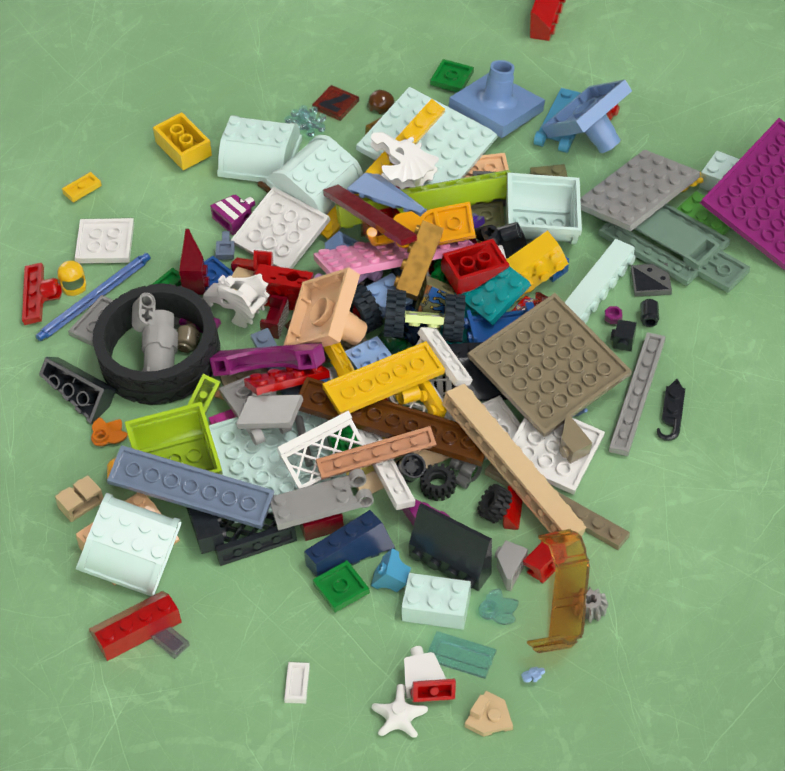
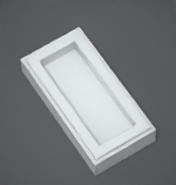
[284,662,310,704]

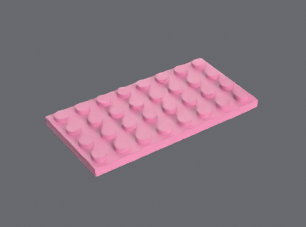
[313,240,473,275]

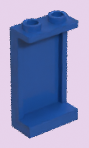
[464,302,534,343]

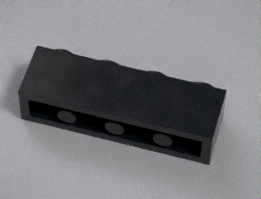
[186,507,227,554]

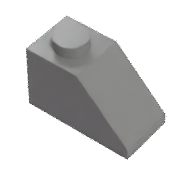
[495,540,528,591]

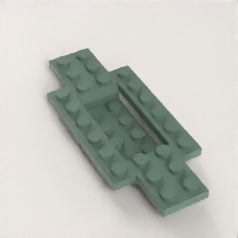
[593,203,750,293]

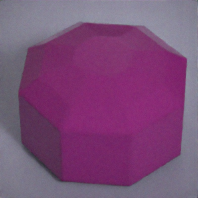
[605,306,623,324]

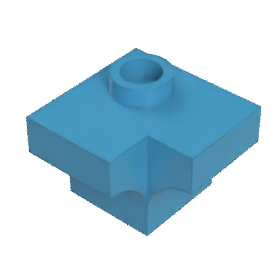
[371,548,411,592]

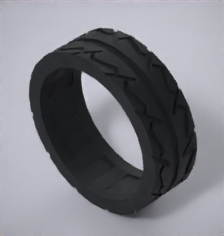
[93,283,221,405]

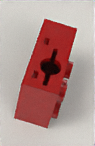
[255,264,314,311]

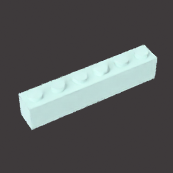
[565,239,636,324]

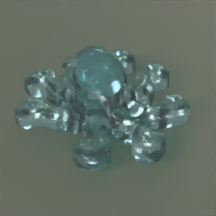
[285,105,326,137]

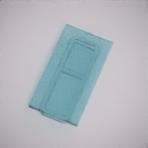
[428,631,496,679]

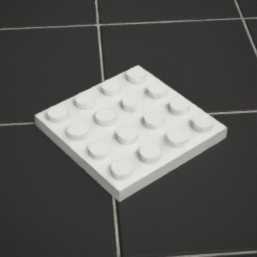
[231,187,331,269]
[512,417,605,495]

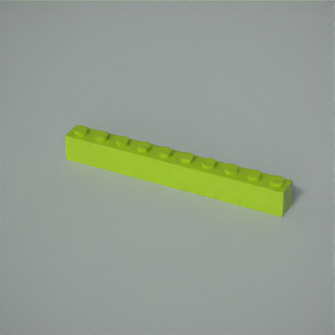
[335,170,511,228]

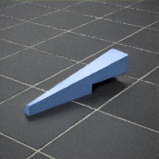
[347,173,427,217]

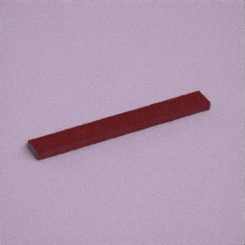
[323,184,417,246]

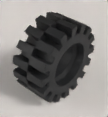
[420,463,456,501]
[477,484,512,523]

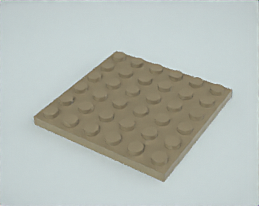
[467,293,632,437]

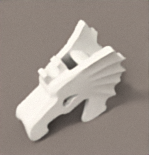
[371,132,439,189]
[202,274,270,328]

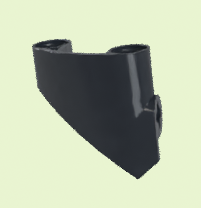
[474,222,528,259]

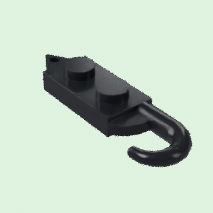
[657,379,686,441]

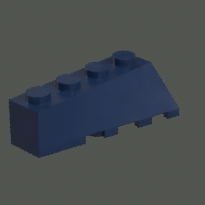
[304,510,395,577]

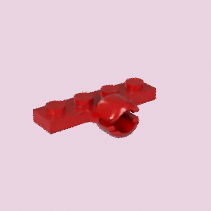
[22,262,62,325]

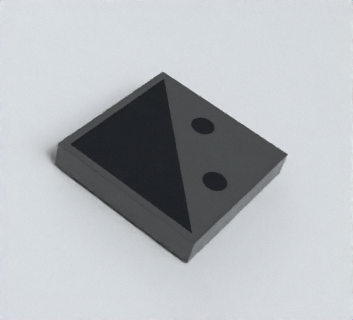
[631,263,672,297]

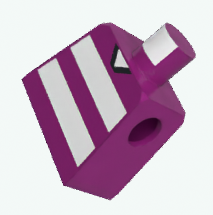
[210,195,256,235]

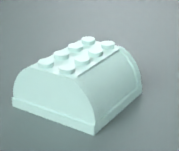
[217,115,302,183]
[265,135,363,215]
[505,173,582,244]
[76,493,182,596]

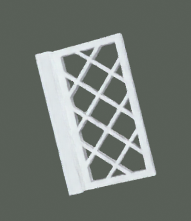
[416,327,473,399]
[277,411,366,489]

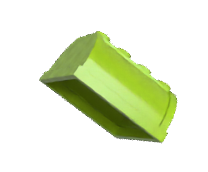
[125,402,223,497]

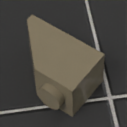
[559,415,592,464]

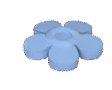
[521,667,545,682]

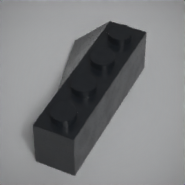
[39,357,117,424]

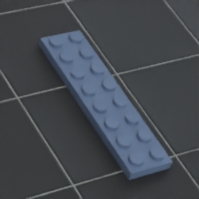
[107,445,274,529]

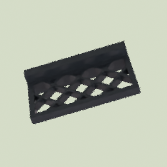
[215,513,297,566]

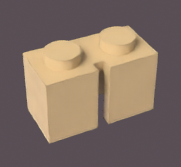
[55,475,103,522]

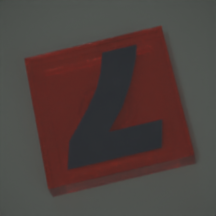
[312,85,359,121]

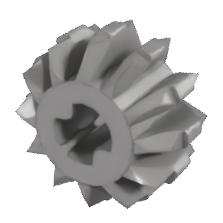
[572,587,608,623]

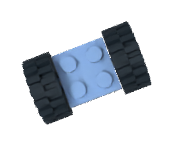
[350,267,422,335]

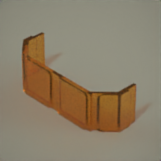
[527,529,590,653]

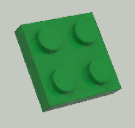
[430,59,474,92]
[313,560,370,613]

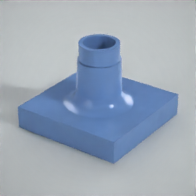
[448,60,545,138]
[541,80,632,153]

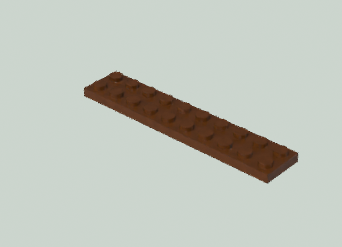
[298,377,485,467]

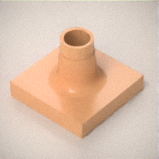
[284,267,367,347]

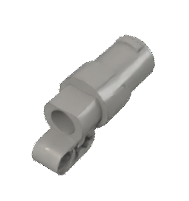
[132,293,178,371]

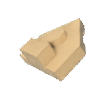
[465,691,513,737]

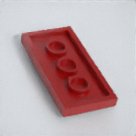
[244,365,330,396]

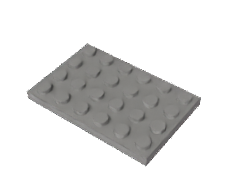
[580,150,700,231]

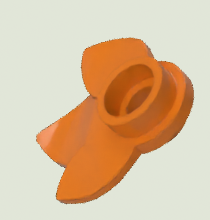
[91,418,128,446]

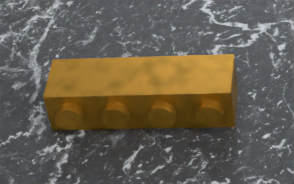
[393,220,444,301]

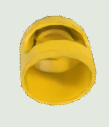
[57,260,87,296]

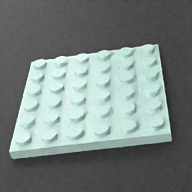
[356,87,497,185]
[209,411,347,523]

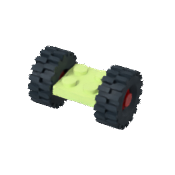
[384,289,465,343]

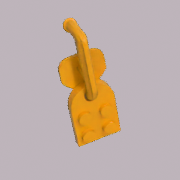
[366,202,476,248]

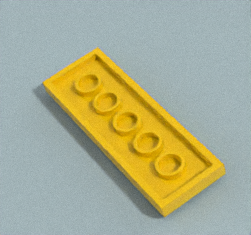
[322,341,445,415]

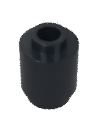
[640,299,659,327]

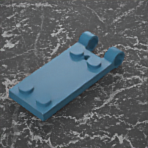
[534,88,581,153]

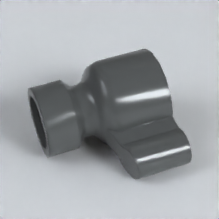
[449,458,482,489]

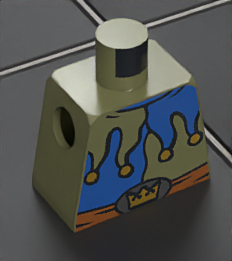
[415,276,454,315]

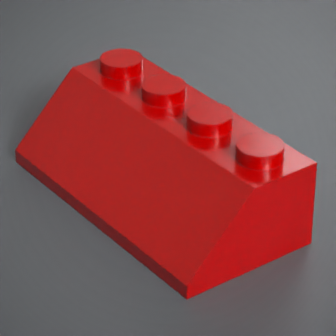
[530,0,566,41]
[89,591,182,661]

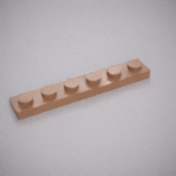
[316,426,437,480]

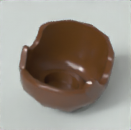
[367,89,395,114]

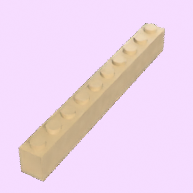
[442,383,587,546]

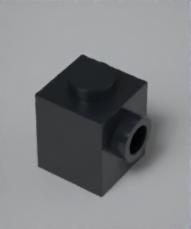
[610,319,637,352]

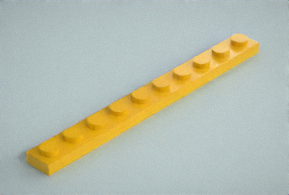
[320,99,445,240]

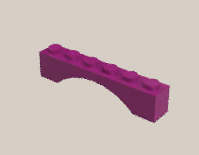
[210,342,326,376]

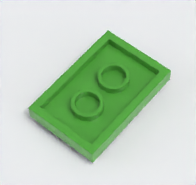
[677,191,731,235]

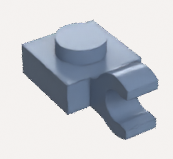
[215,231,235,260]

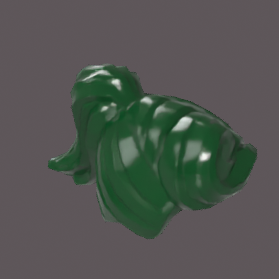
[378,332,409,355]

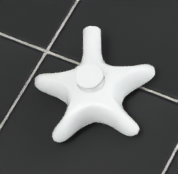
[372,684,428,738]

